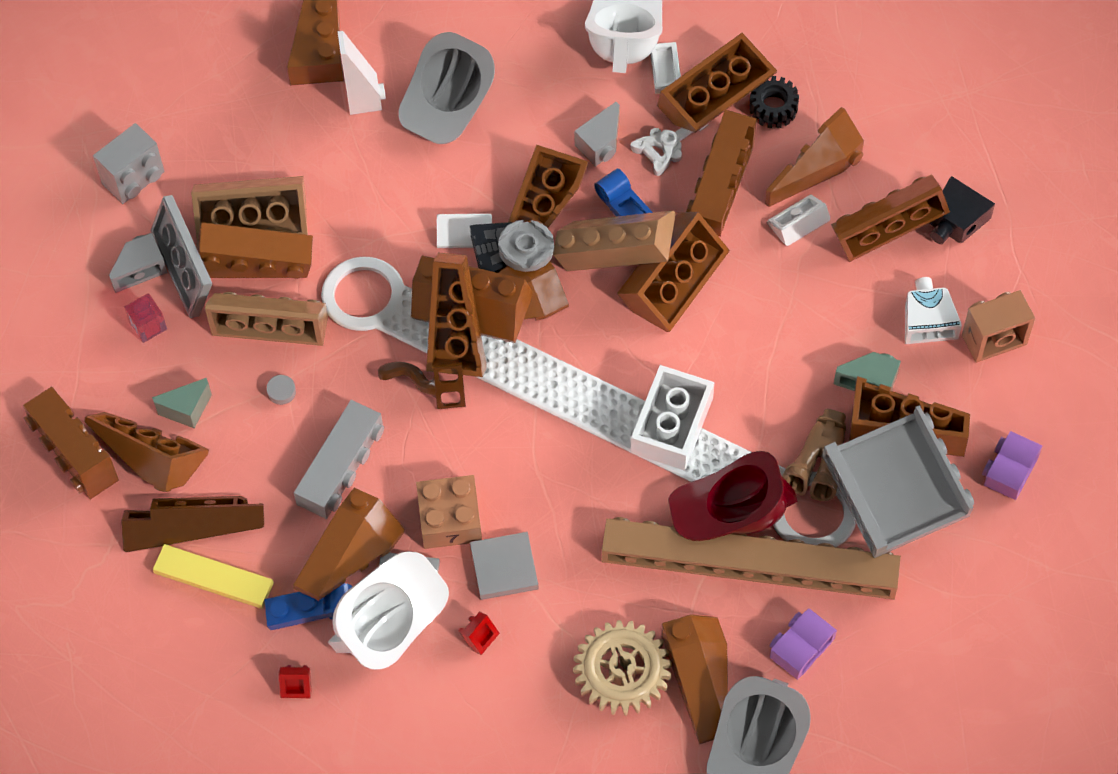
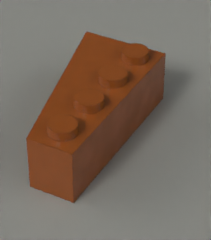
[196,222,313,279]
[849,376,970,457]
[23,386,119,499]

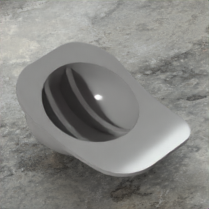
[399,32,495,144]
[707,676,811,774]

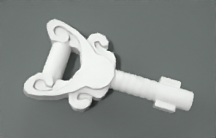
[630,124,708,176]

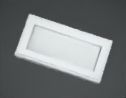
[650,42,681,94]

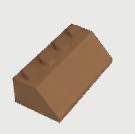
[191,176,308,240]
[553,210,676,271]
[205,292,328,346]

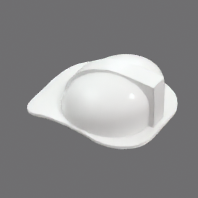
[585,0,663,73]
[328,551,449,670]

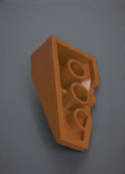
[765,107,864,207]
[508,144,588,228]

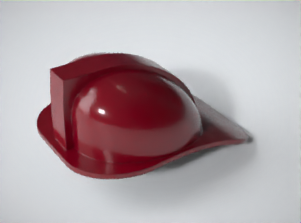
[668,451,798,541]

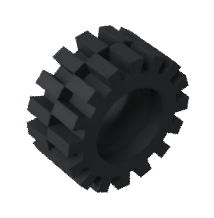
[749,76,799,128]

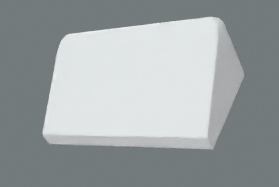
[767,195,830,246]
[436,214,492,248]

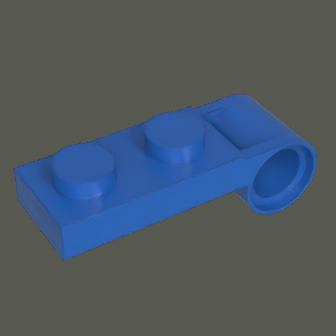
[594,168,653,217]
[264,583,352,630]

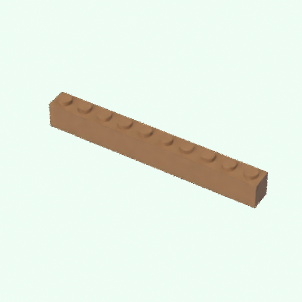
[602,517,901,600]

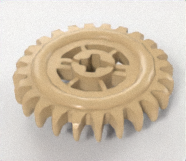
[573,620,672,716]

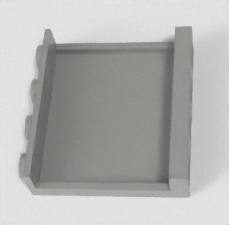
[822,405,974,558]

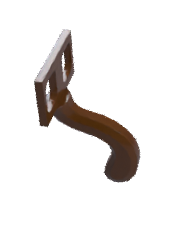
[378,362,466,409]

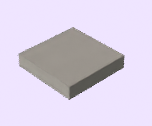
[470,532,539,600]

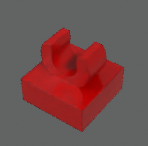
[458,611,500,655]
[279,665,312,699]

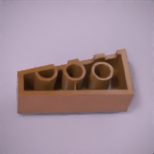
[287,0,344,86]
[686,109,757,237]
[426,252,487,377]

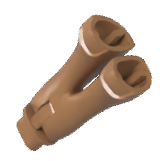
[782,409,846,501]

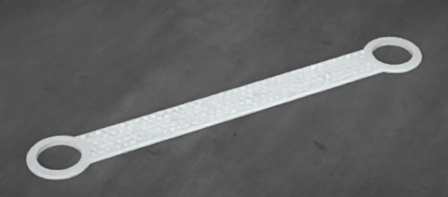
[321,257,856,547]

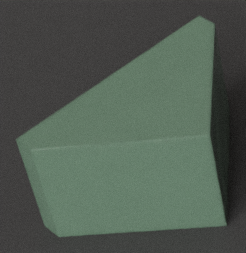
[152,378,212,428]

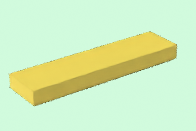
[153,544,274,609]

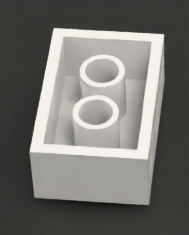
[631,365,715,471]

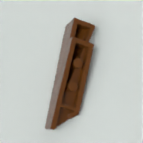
[121,496,265,552]

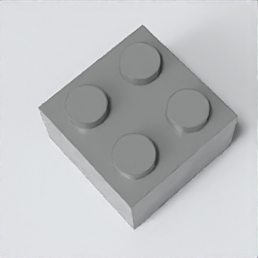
[93,123,165,204]

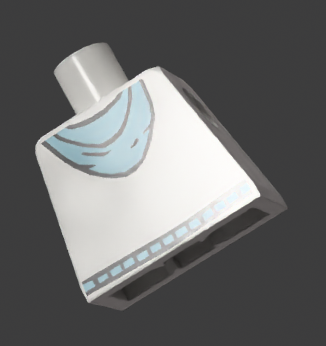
[905,277,962,344]

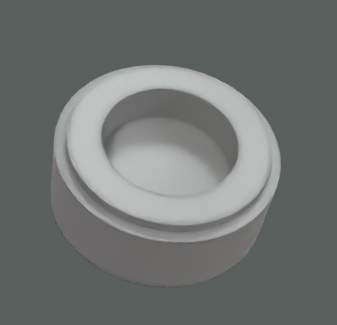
[267,375,296,405]

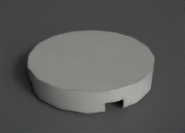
[498,220,554,272]

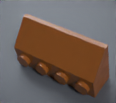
[657,32,777,133]
[831,174,950,262]
[617,212,730,332]
[411,255,533,343]

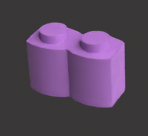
[982,431,1042,500]
[770,609,837,680]

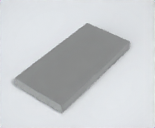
[151,195,213,318]

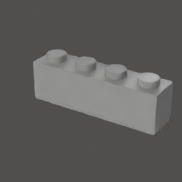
[294,400,384,519]

